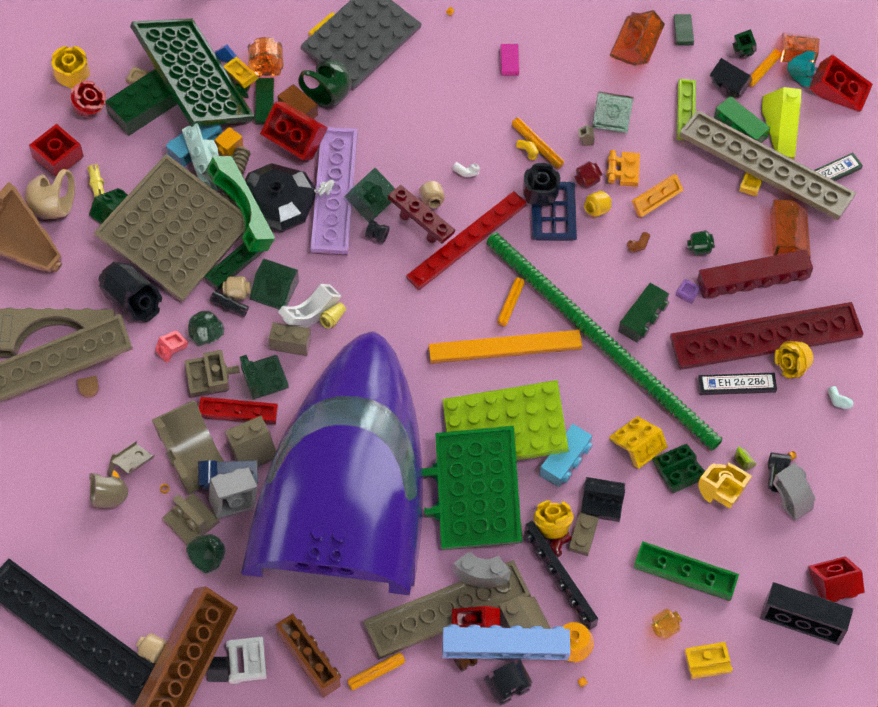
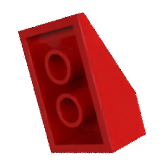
[809,54,873,112]

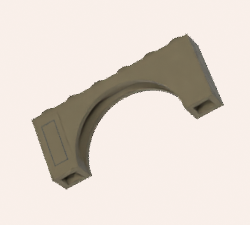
[0,307,116,359]

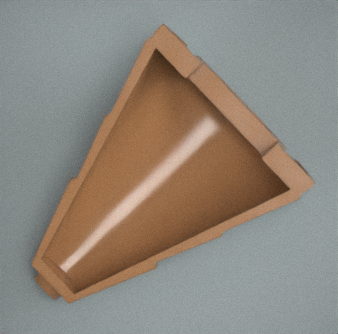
[0,182,62,273]

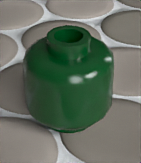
[687,230,715,256]

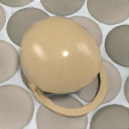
[25,169,75,219]

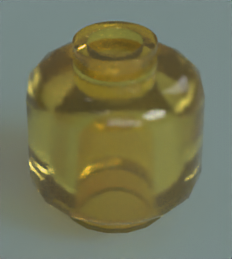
[650,608,682,639]

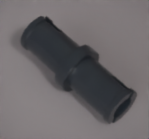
[210,290,249,317]

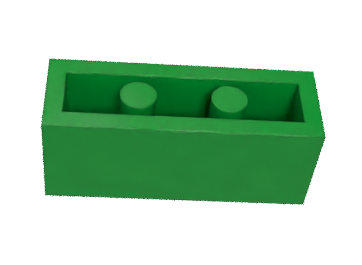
[714,96,770,143]

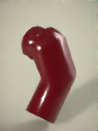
[550,532,572,558]

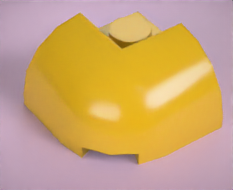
[698,463,752,509]

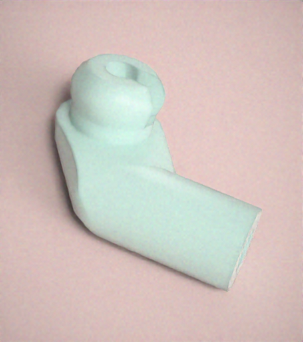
[828,386,853,409]

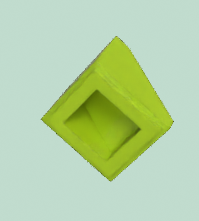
[734,447,757,471]

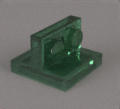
[592,91,634,133]

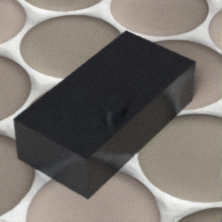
[760,582,853,645]

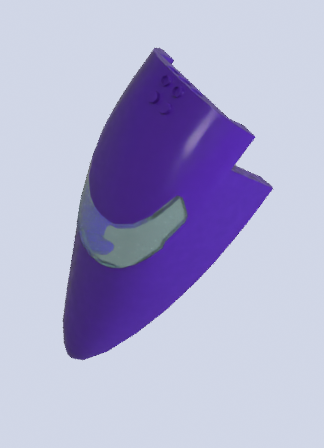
[241,331,423,596]

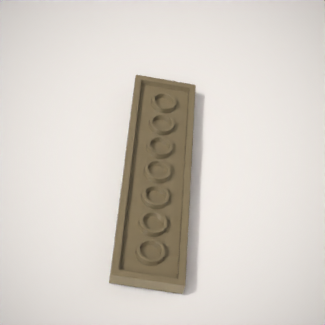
[0,314,133,402]
[364,560,531,659]

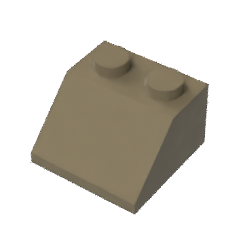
[225,416,276,467]
[499,597,551,629]

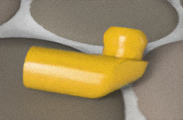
[516,139,539,160]

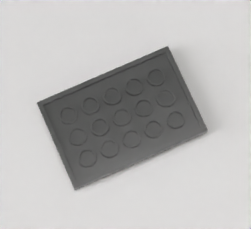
[300,0,422,91]

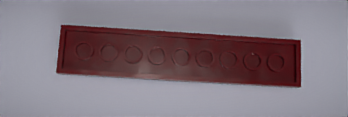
[670,302,864,370]

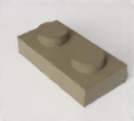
[569,513,599,556]

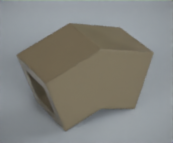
[578,125,595,146]

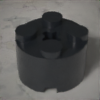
[523,163,561,206]
[484,659,533,706]

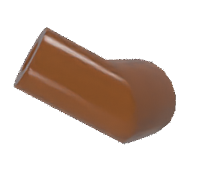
[627,232,650,253]

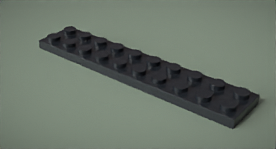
[0,558,154,705]

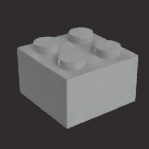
[209,467,257,519]

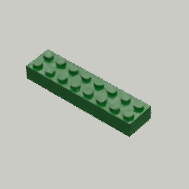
[633,541,739,601]

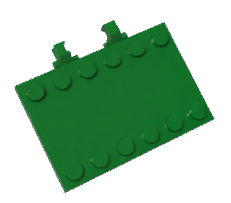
[422,426,523,550]

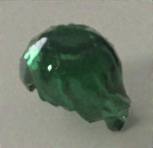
[188,310,225,346]
[186,534,226,573]

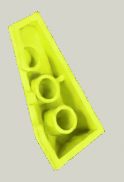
[762,87,801,159]

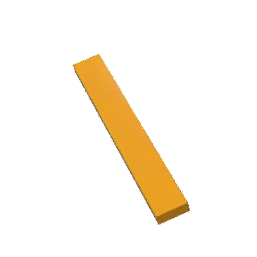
[428,330,582,363]

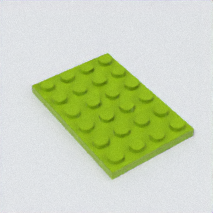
[443,380,569,460]

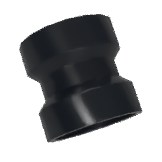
[365,220,390,243]

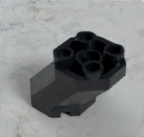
[98,262,162,322]

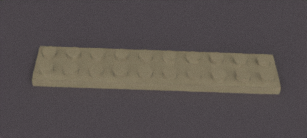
[679,110,856,220]

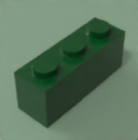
[618,282,670,343]

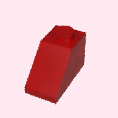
[452,606,500,628]

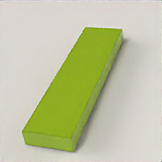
[677,79,696,140]

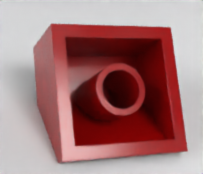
[808,556,865,602]

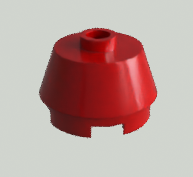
[71,80,106,117]

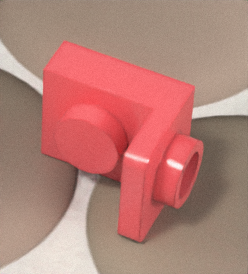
[155,330,189,362]

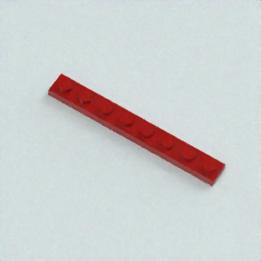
[407,191,527,290]

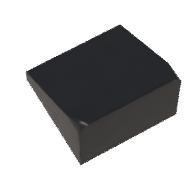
[207,657,229,682]

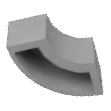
[773,462,816,521]
[453,552,511,588]

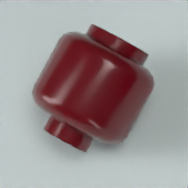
[574,161,602,188]

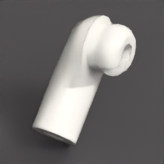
[452,162,480,178]

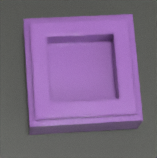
[675,279,701,304]

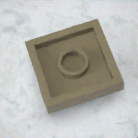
[162,493,220,547]

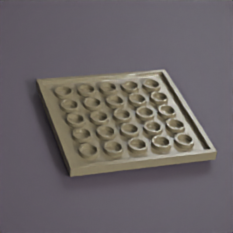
[94,154,244,303]

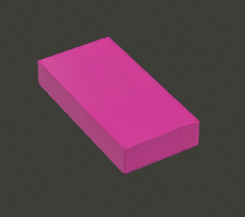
[500,44,519,75]

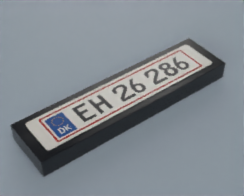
[698,372,777,395]

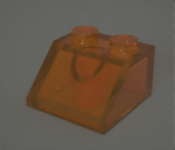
[780,32,820,64]

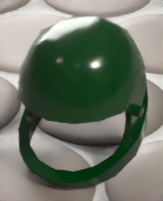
[298,60,352,108]

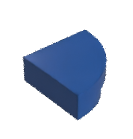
[214,44,238,62]

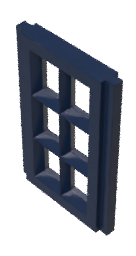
[532,182,577,241]

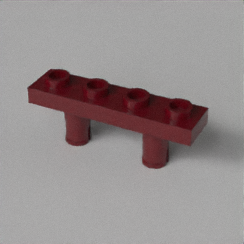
[388,185,455,244]

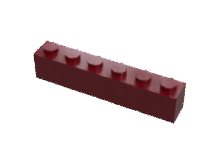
[697,249,813,298]

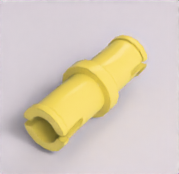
[87,164,105,197]

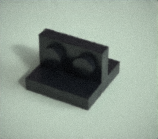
[581,477,625,522]

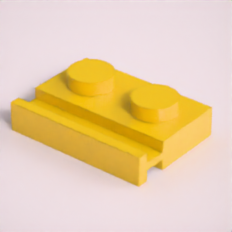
[684,642,733,679]

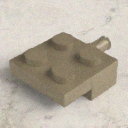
[185,350,240,397]

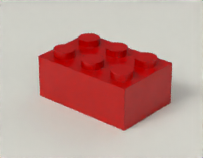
[260,102,328,160]

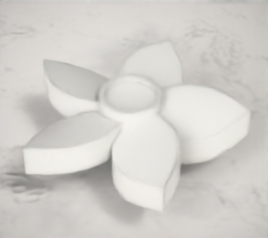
[314,180,335,196]

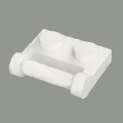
[226,637,267,684]

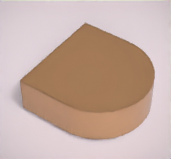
[77,376,99,398]

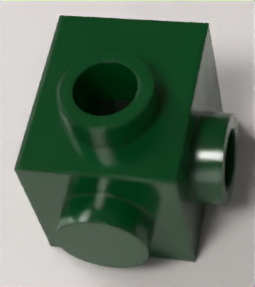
[732,29,757,57]

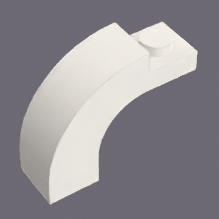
[278,284,342,328]

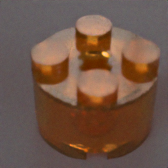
[247,37,284,77]

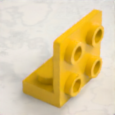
[609,416,668,469]

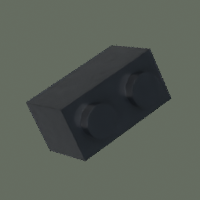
[709,58,753,97]

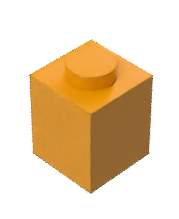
[214,127,244,157]

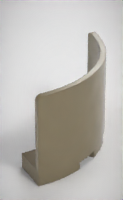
[152,400,224,494]

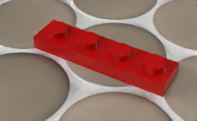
[199,397,278,424]

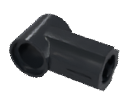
[768,452,791,493]

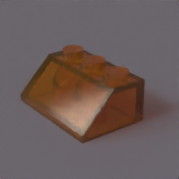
[610,10,665,66]
[770,199,811,258]

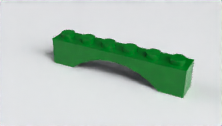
[206,156,275,252]

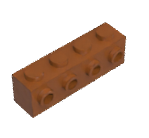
[275,613,342,698]

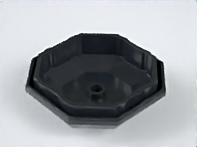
[238,163,316,232]

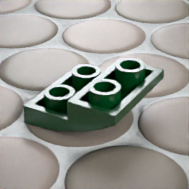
[652,443,705,493]

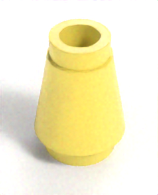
[319,303,346,329]

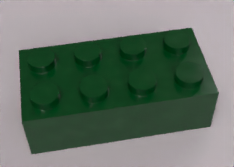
[105,69,178,136]

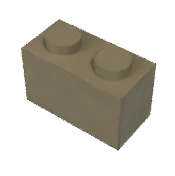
[269,322,311,356]

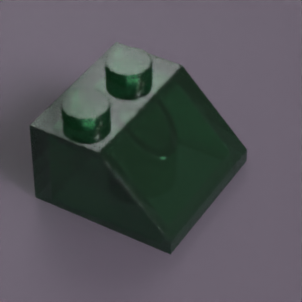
[250,258,299,310]

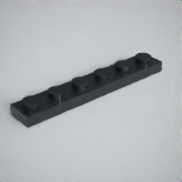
[524,521,599,629]

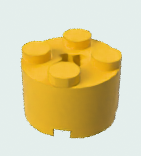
[51,46,90,89]

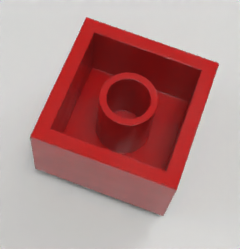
[29,123,84,177]

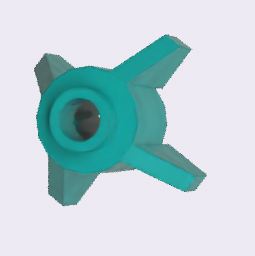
[787,51,818,87]

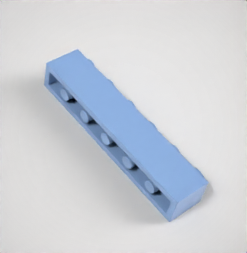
[442,625,570,660]

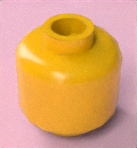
[584,191,612,217]

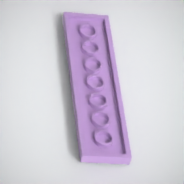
[311,127,358,254]

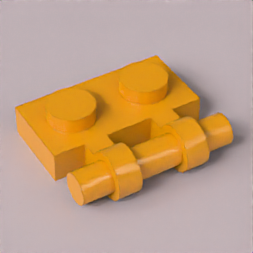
[606,150,640,187]

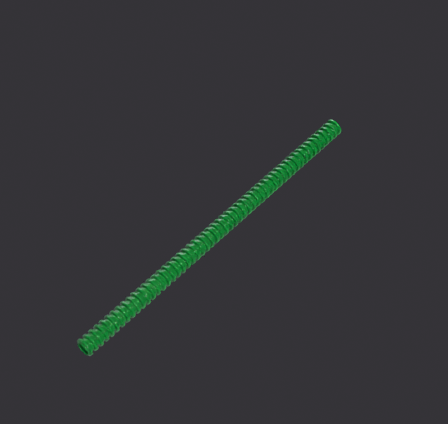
[486,232,723,451]

